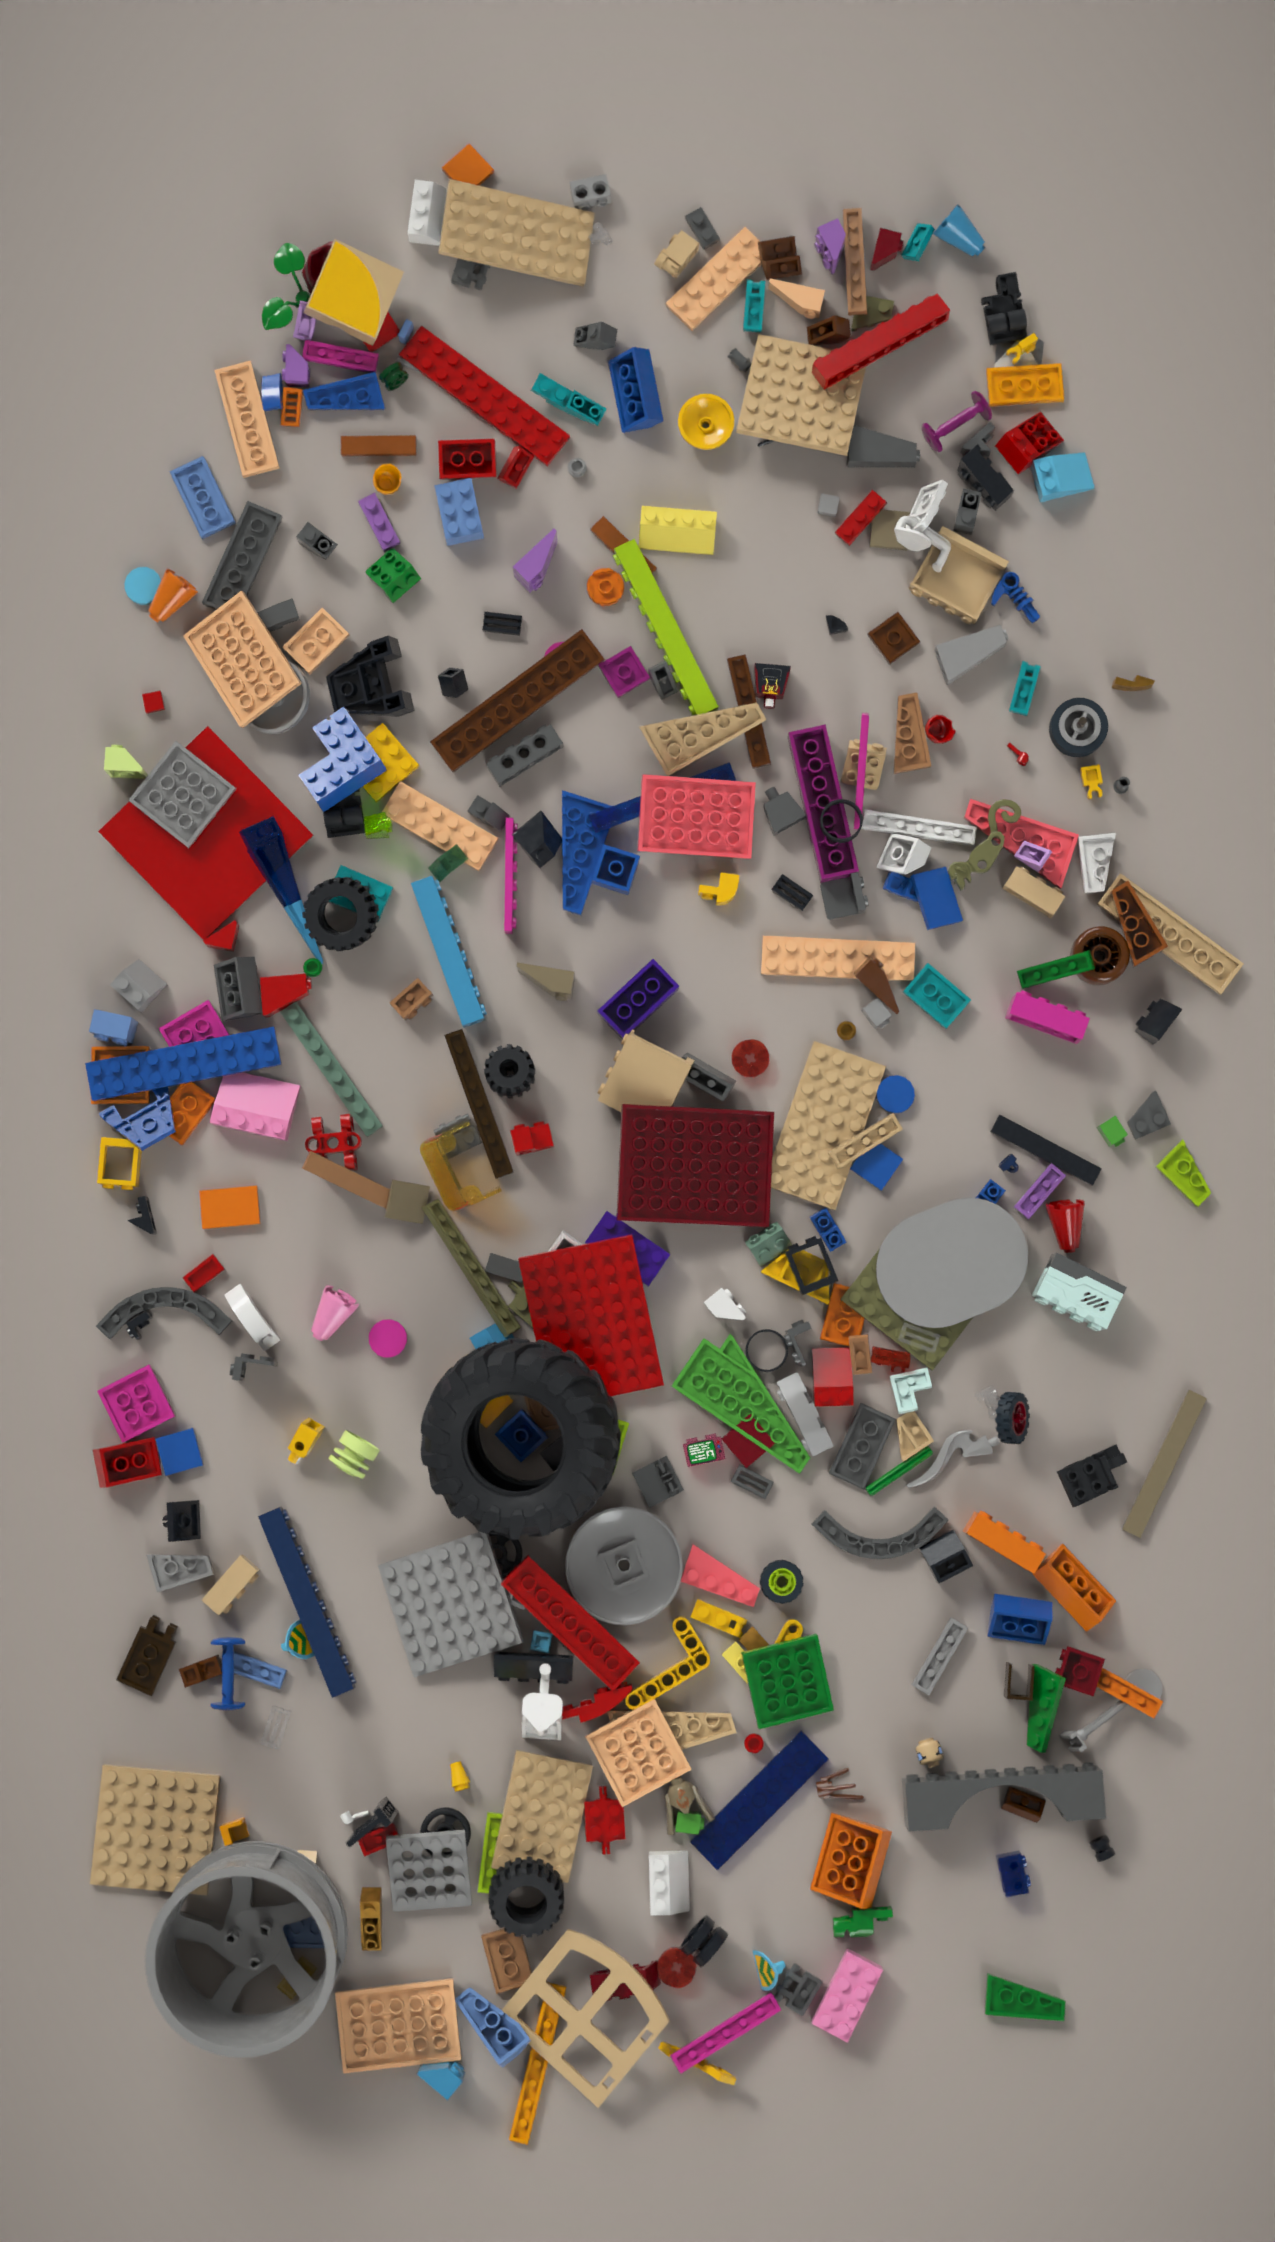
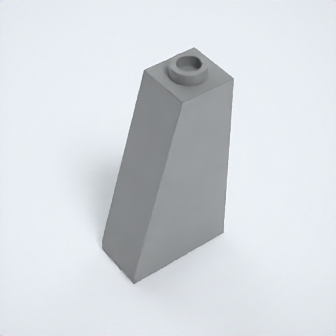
[934,625,1008,685]

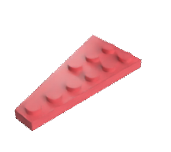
[964,799,1079,889]

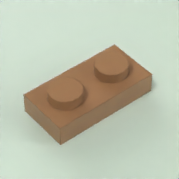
[848,1334,872,1375]

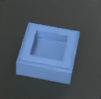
[398,319,414,345]

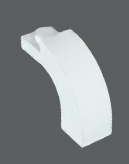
[225,1284,280,1352]

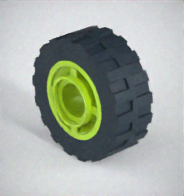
[759,1560,804,1604]

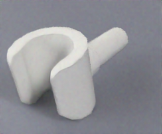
[340,1811,369,1824]

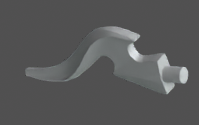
[907,1430,1000,1488]

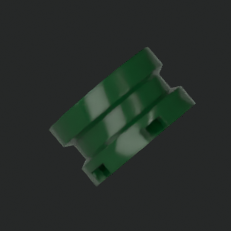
[379,362,409,391]

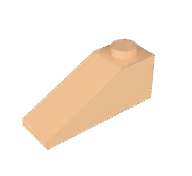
[768,278,825,319]

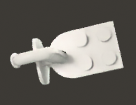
[894,480,951,572]
[522,1663,562,1740]

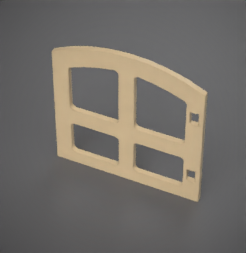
[502,1929,670,2108]

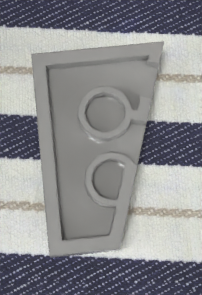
[146,1555,214,1592]

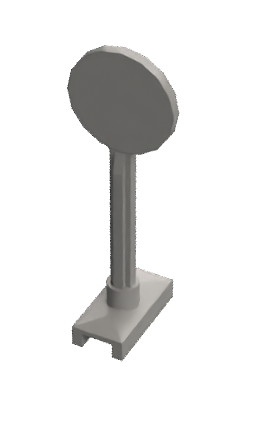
[1059,1669,1162,1752]

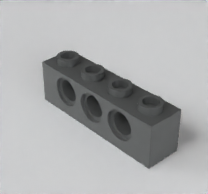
[487,724,563,787]

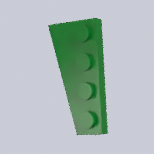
[1027,1664,1066,1753]
[984,1973,1065,2021]

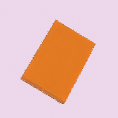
[169,1082,216,1146]
[199,1185,261,1229]
[820,1283,865,1347]

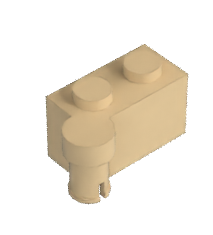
[654,230,699,279]

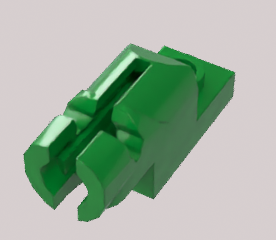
[833,1906,893,1938]

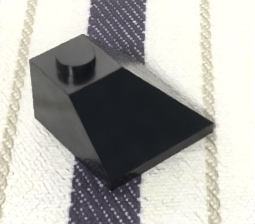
[512,811,562,868]

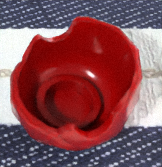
[925,715,955,744]

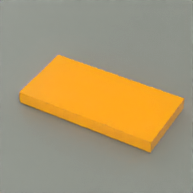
[986,363,1064,407]

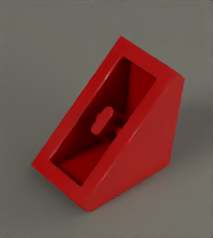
[203,920,240,952]

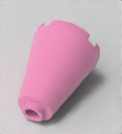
[311,1285,359,1341]

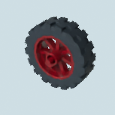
[995,1392,1030,1444]

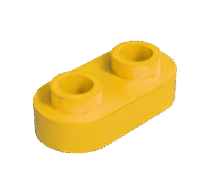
[774,1619,803,1644]

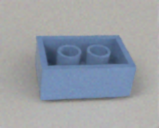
[434,478,484,546]

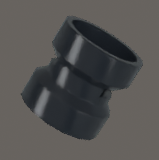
[1089,1835,1115,1862]

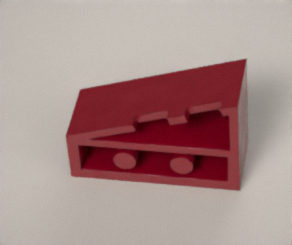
[589,1960,661,2001]

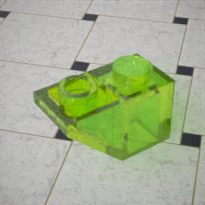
[364,812,393,839]

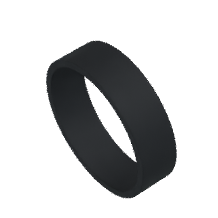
[820,799,863,843]
[745,1329,788,1372]

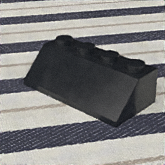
[494,1652,574,1684]

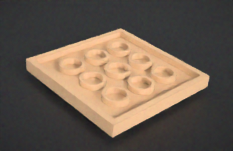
[585,1699,692,1807]

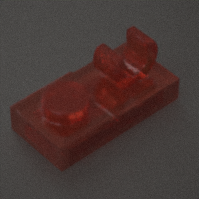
[871,1346,910,1373]

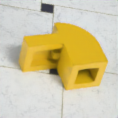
[698,872,740,906]

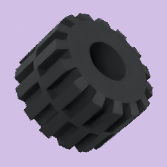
[484,1044,536,1098]

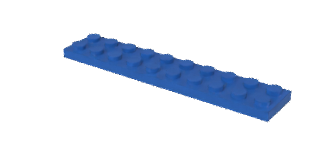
[85,1027,282,1101]

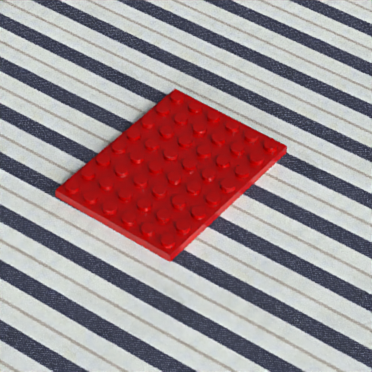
[518,1234,664,1396]

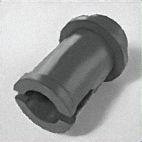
[728,348,752,372]
[1113,777,1130,794]

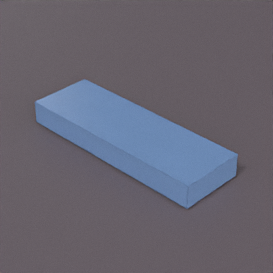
[234,1651,287,1689]

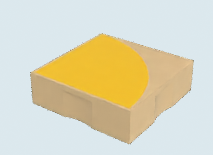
[304,239,404,346]

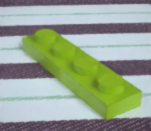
[478,1812,502,1893]

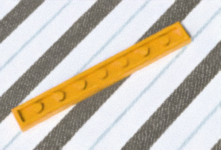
[509,1982,566,2145]

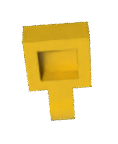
[1006,333,1038,364]

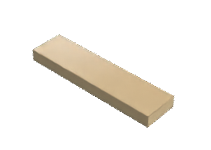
[828,1113,903,1169]

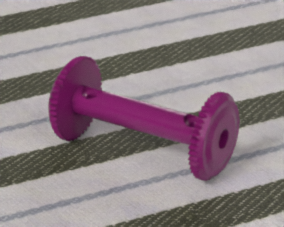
[922,391,992,452]

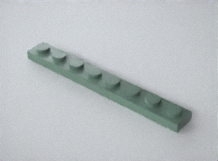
[280,1001,383,1137]

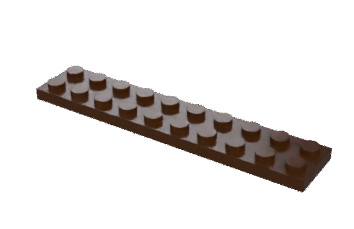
[430,629,605,773]

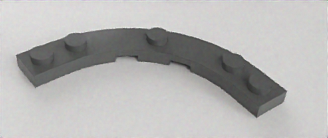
[96,1287,233,1339]
[812,1506,949,1559]

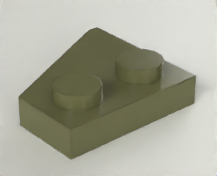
[851,296,894,332]

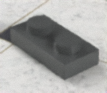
[685,207,720,250]

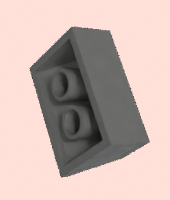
[214,957,263,1021]

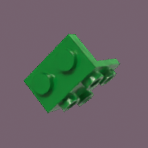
[366,548,421,603]

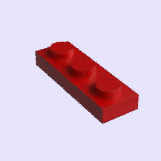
[835,490,887,546]

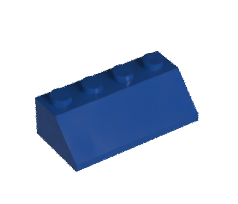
[608,347,664,433]

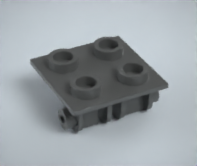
[632,1455,684,1508]

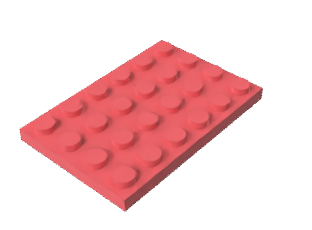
[637,774,756,859]

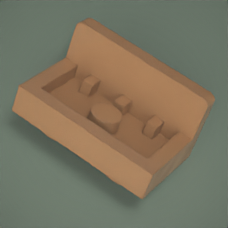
[389,978,433,1020]

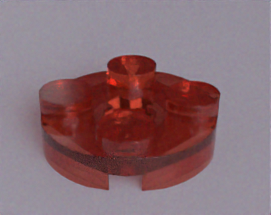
[731,1039,770,1078]
[657,1947,696,1988]

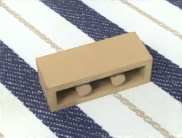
[1002,866,1065,918]
[202,1554,260,1615]

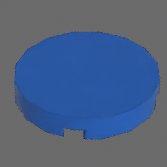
[877,1075,915,1113]

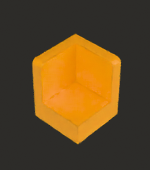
[219,1817,250,1846]

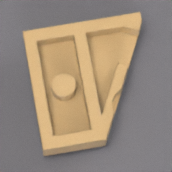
[896,1411,934,1462]

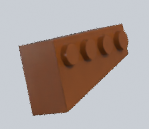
[1110,881,1168,968]

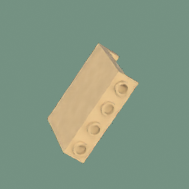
[909,526,1009,625]
[597,1030,695,1112]

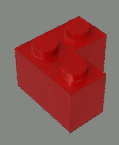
[510,1121,554,1156]

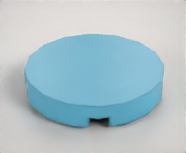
[124,567,161,605]

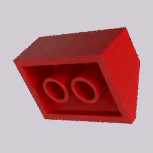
[438,439,496,479]

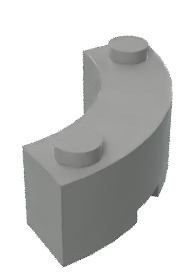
[777,1372,833,1456]

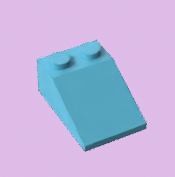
[1030,452,1095,503]

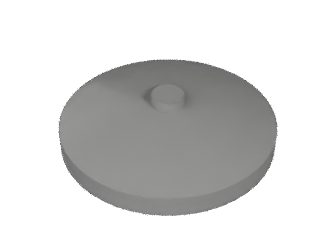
[248,661,310,734]

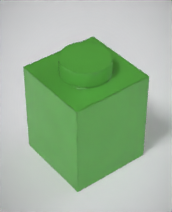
[1096,1116,1128,1147]
[675,1809,705,1835]

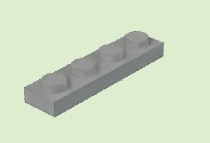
[911,1617,968,1695]

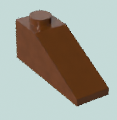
[854,956,899,1014]

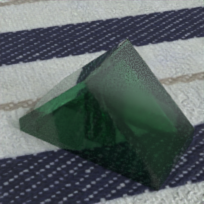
[428,844,469,882]

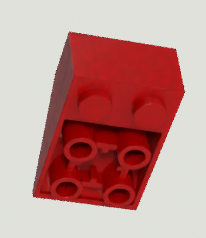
[995,412,1064,474]

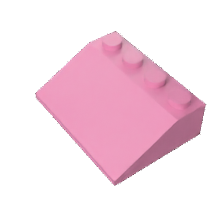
[210,1072,300,1141]

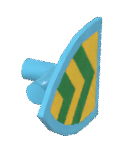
[281,1620,315,1659]
[753,1950,785,1991]

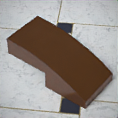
[179,1654,222,1688]

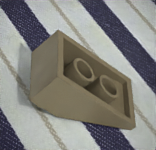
[517,962,575,1001]

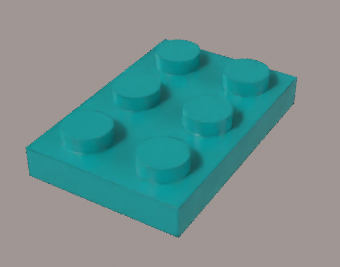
[329,865,393,922]
[903,963,971,1029]

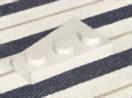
[1077,833,1116,894]

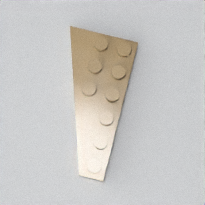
[639,703,767,776]
[608,1710,737,1750]

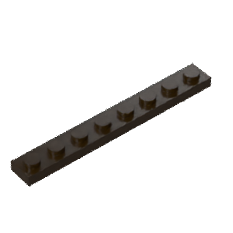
[444,1029,514,1179]

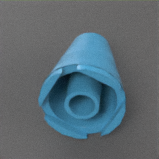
[933,204,985,257]

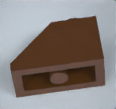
[807,315,851,346]

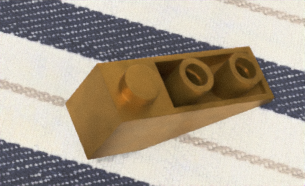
[360,1887,382,1951]

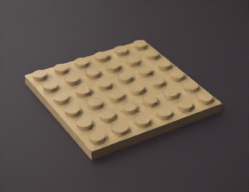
[736,334,866,456]
[90,1764,220,1895]

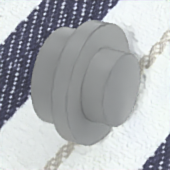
[568,458,587,477]

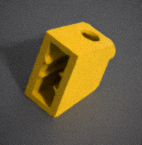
[288,1417,325,1464]

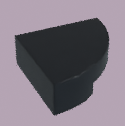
[826,615,848,635]

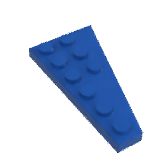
[562,790,616,916]

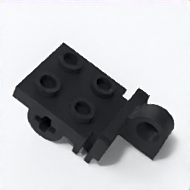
[981,272,1027,346]
[323,788,366,838]
[1057,1444,1127,1507]

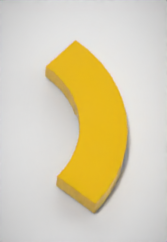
[658,2042,736,2085]

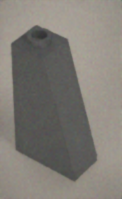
[848,425,920,468]

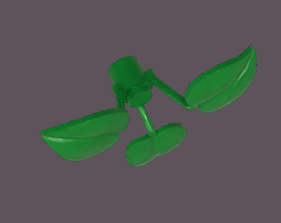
[262,243,310,331]

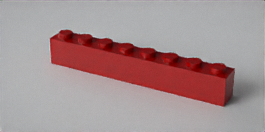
[812,293,950,390]

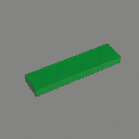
[1017,950,1095,989]

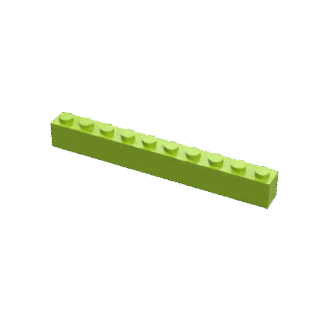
[612,538,719,716]

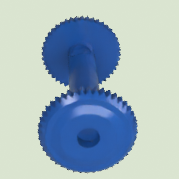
[211,1637,245,1710]

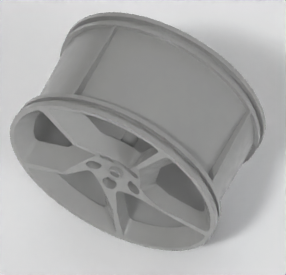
[145,1841,348,2058]

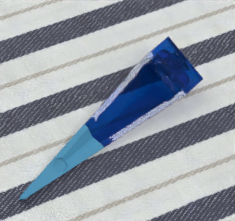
[239,816,323,964]

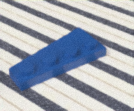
[303,372,385,410]

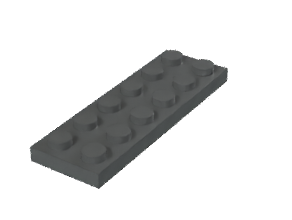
[202,501,283,610]

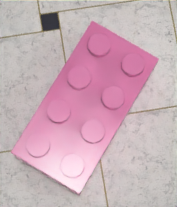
[812,1948,883,2043]

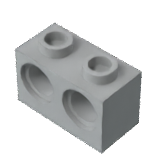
[570,174,611,210]

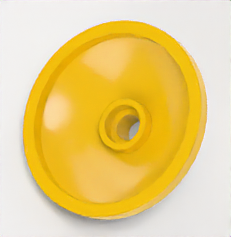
[678,394,734,450]

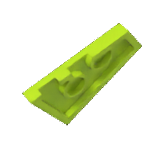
[1155,1139,1211,1207]

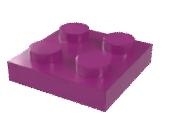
[598,646,650,698]

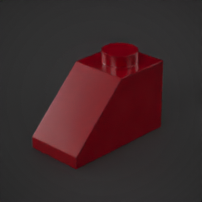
[870,228,904,271]

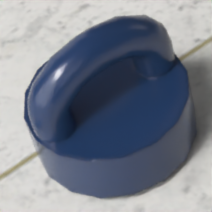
[998,1154,1019,1173]

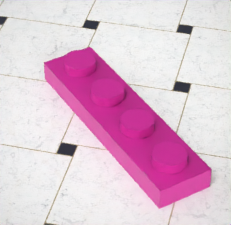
[302,340,379,373]

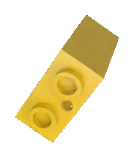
[97,1137,142,1190]

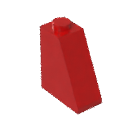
[260,973,312,1018]

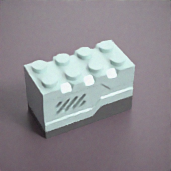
[1032,1253,1127,1331]

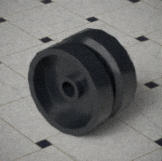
[679,1915,728,1967]

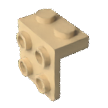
[841,739,887,790]

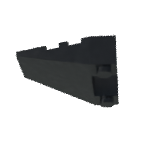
[326,636,415,717]

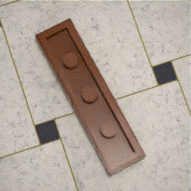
[341,435,416,456]
[590,516,657,574]

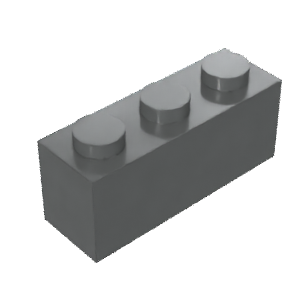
[682,1052,736,1101]

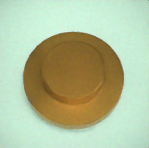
[837,1021,856,1040]

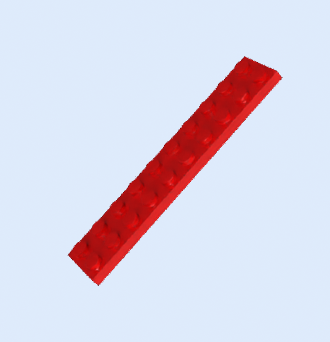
[399,325,570,467]

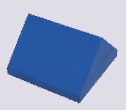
[495,1409,548,1462]

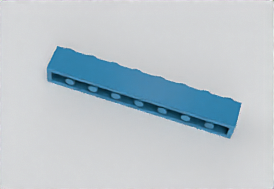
[411,876,487,1028]

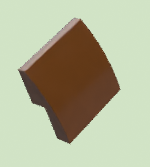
[758,236,802,280]

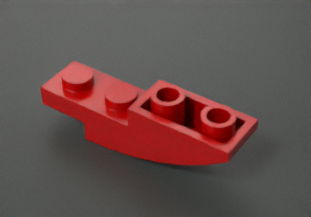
[561,1681,633,1723]

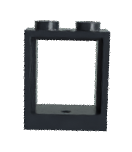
[784,1236,839,1296]

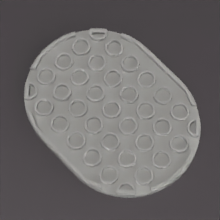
[876,1198,1028,1328]

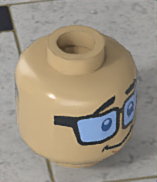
[915,1738,944,1768]

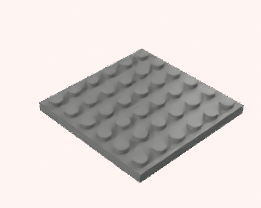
[378,1532,524,1677]

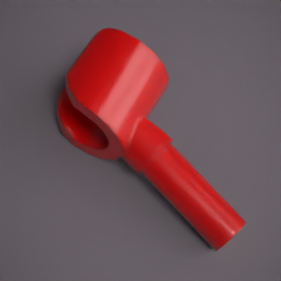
[1007,743,1029,766]

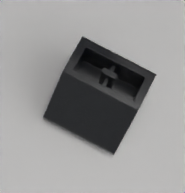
[919,1530,973,1584]

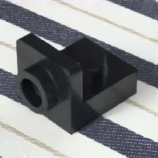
[126,1311,153,1340]

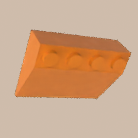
[810,1813,892,1909]

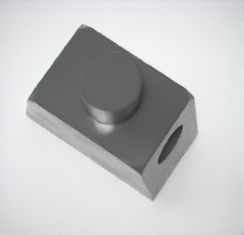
[763,786,806,836]

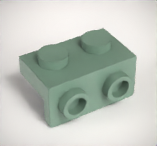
[745,1222,792,1267]

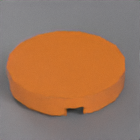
[587,568,624,606]

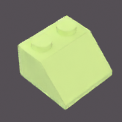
[104,744,148,779]

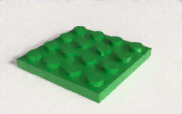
[741,1634,834,1729]

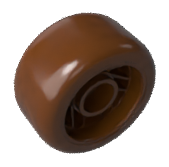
[1070,926,1130,985]

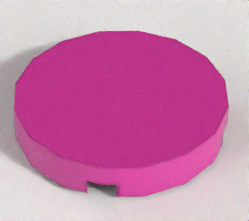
[369,1319,407,1358]

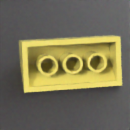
[639,506,717,555]

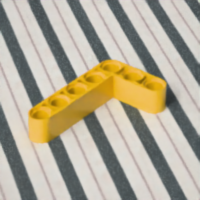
[626,1616,710,1710]

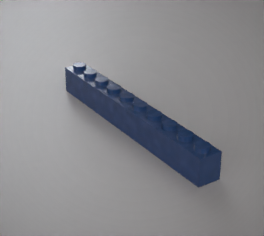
[258,1507,357,1698]

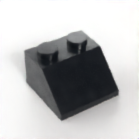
[1135,998,1182,1044]

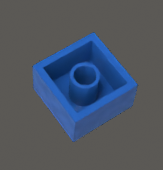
[592,844,640,896]

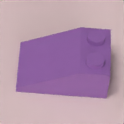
[513,528,558,593]

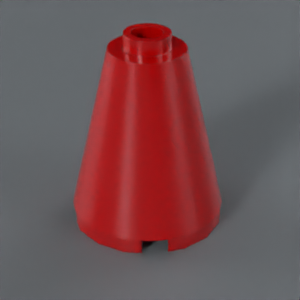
[1046,1199,1085,1253]

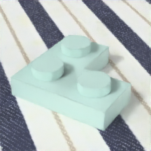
[890,1368,932,1414]

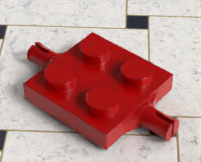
[584,1786,625,1855]

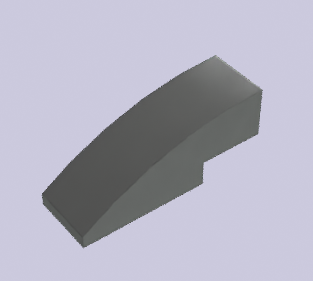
[258,598,300,632]

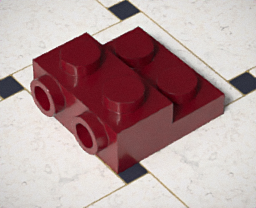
[1055,1646,1105,1697]

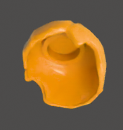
[373,464,402,495]

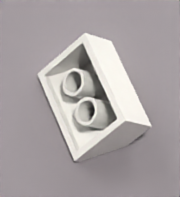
[407,180,447,246]
[649,1851,690,1916]

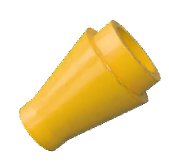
[450,1761,470,1792]

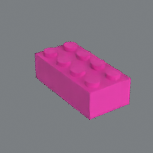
[1005,991,1090,1044]

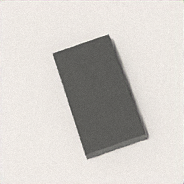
[829,1403,896,1489]

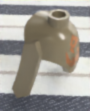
[664,1776,716,1835]

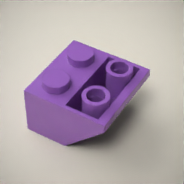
[814,218,846,275]

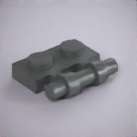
[451,258,490,290]
[433,1113,482,1160]
[774,1963,823,2016]

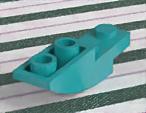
[530,373,607,426]

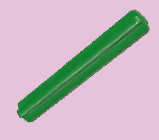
[866,1446,933,1496]

